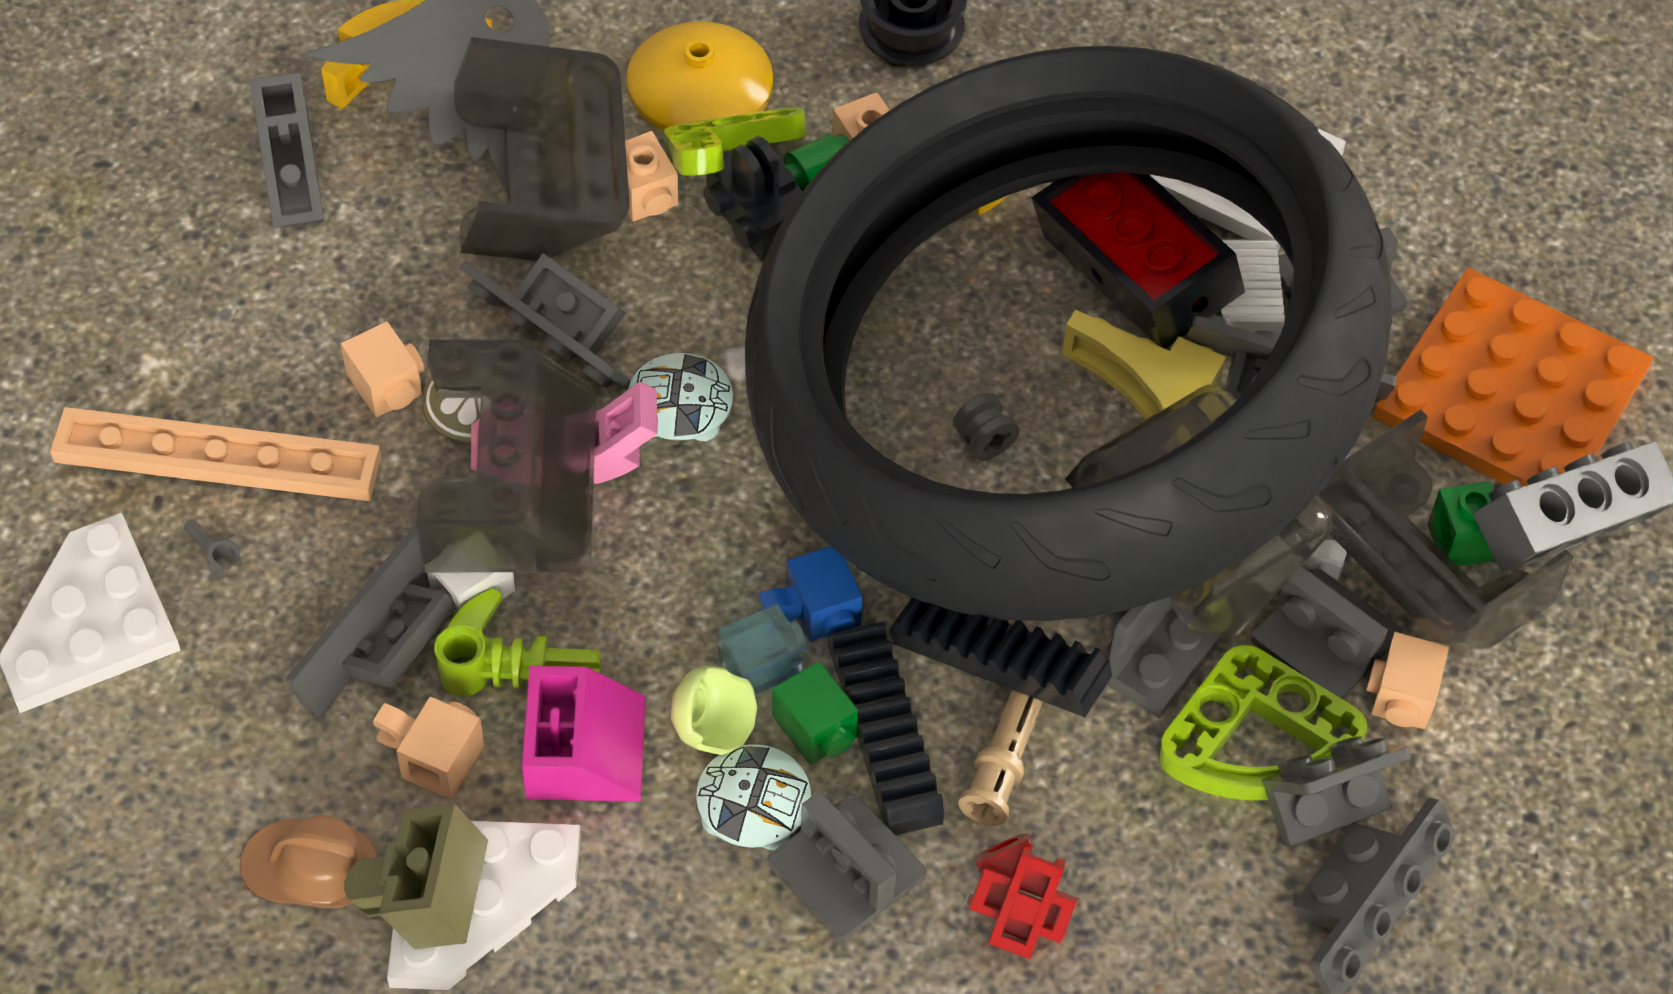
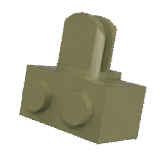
[344,803,488,949]

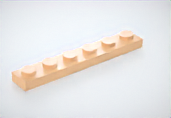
[50,407,382,501]

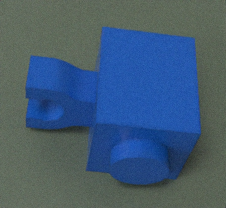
[758,546,863,642]

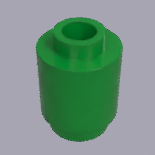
[784,134,849,192]

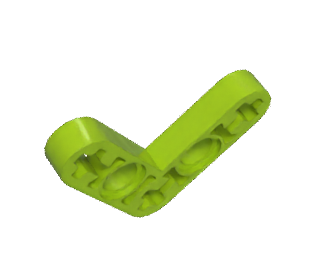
[663,107,807,176]

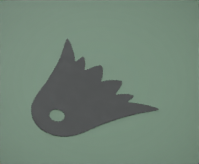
[306,0,550,203]

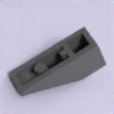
[250,72,324,229]

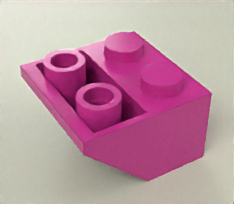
[522,666,646,802]

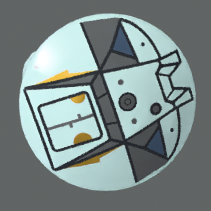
[628,353,733,441]
[696,745,811,850]

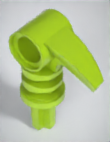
[434,588,601,696]

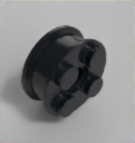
[859,0,967,66]

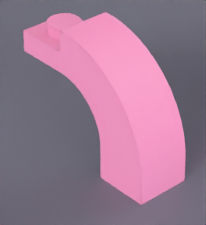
[471,382,658,488]

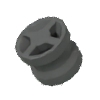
[952,393,1020,460]

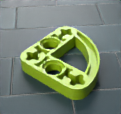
[1159,645,1367,800]

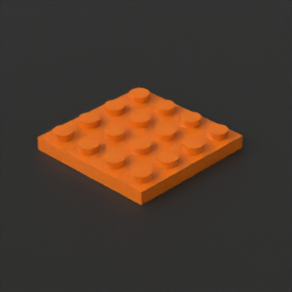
[1373,267,1655,487]

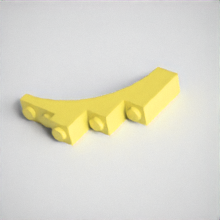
[1062,309,1241,617]

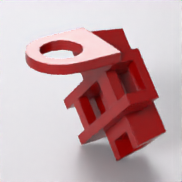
[967,833,1080,959]

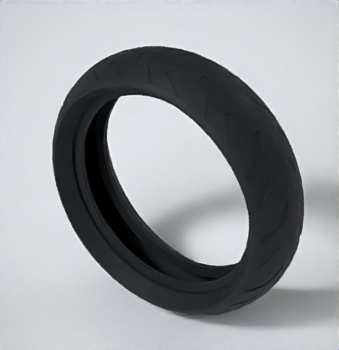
[745,45,1392,621]

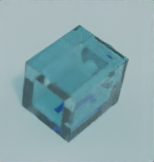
[718,604,808,695]

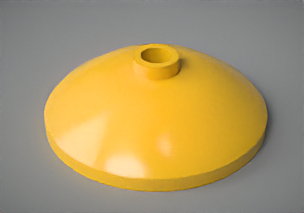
[627,21,773,131]

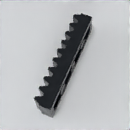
[889,597,1112,718]
[828,621,944,836]

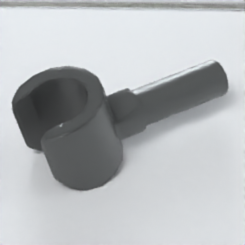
[184,519,241,579]

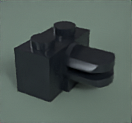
[704,136,802,262]

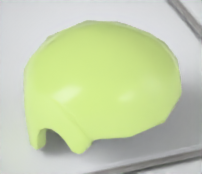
[670,665,757,755]

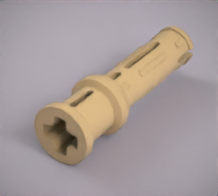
[958,690,1043,826]

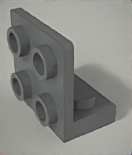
[1104,593,1223,719]
[1262,736,1411,846]

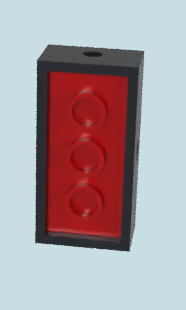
[1031,173,1245,349]

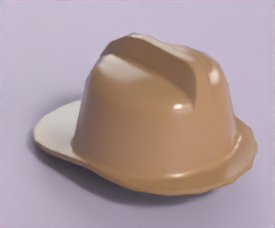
[240,815,378,908]

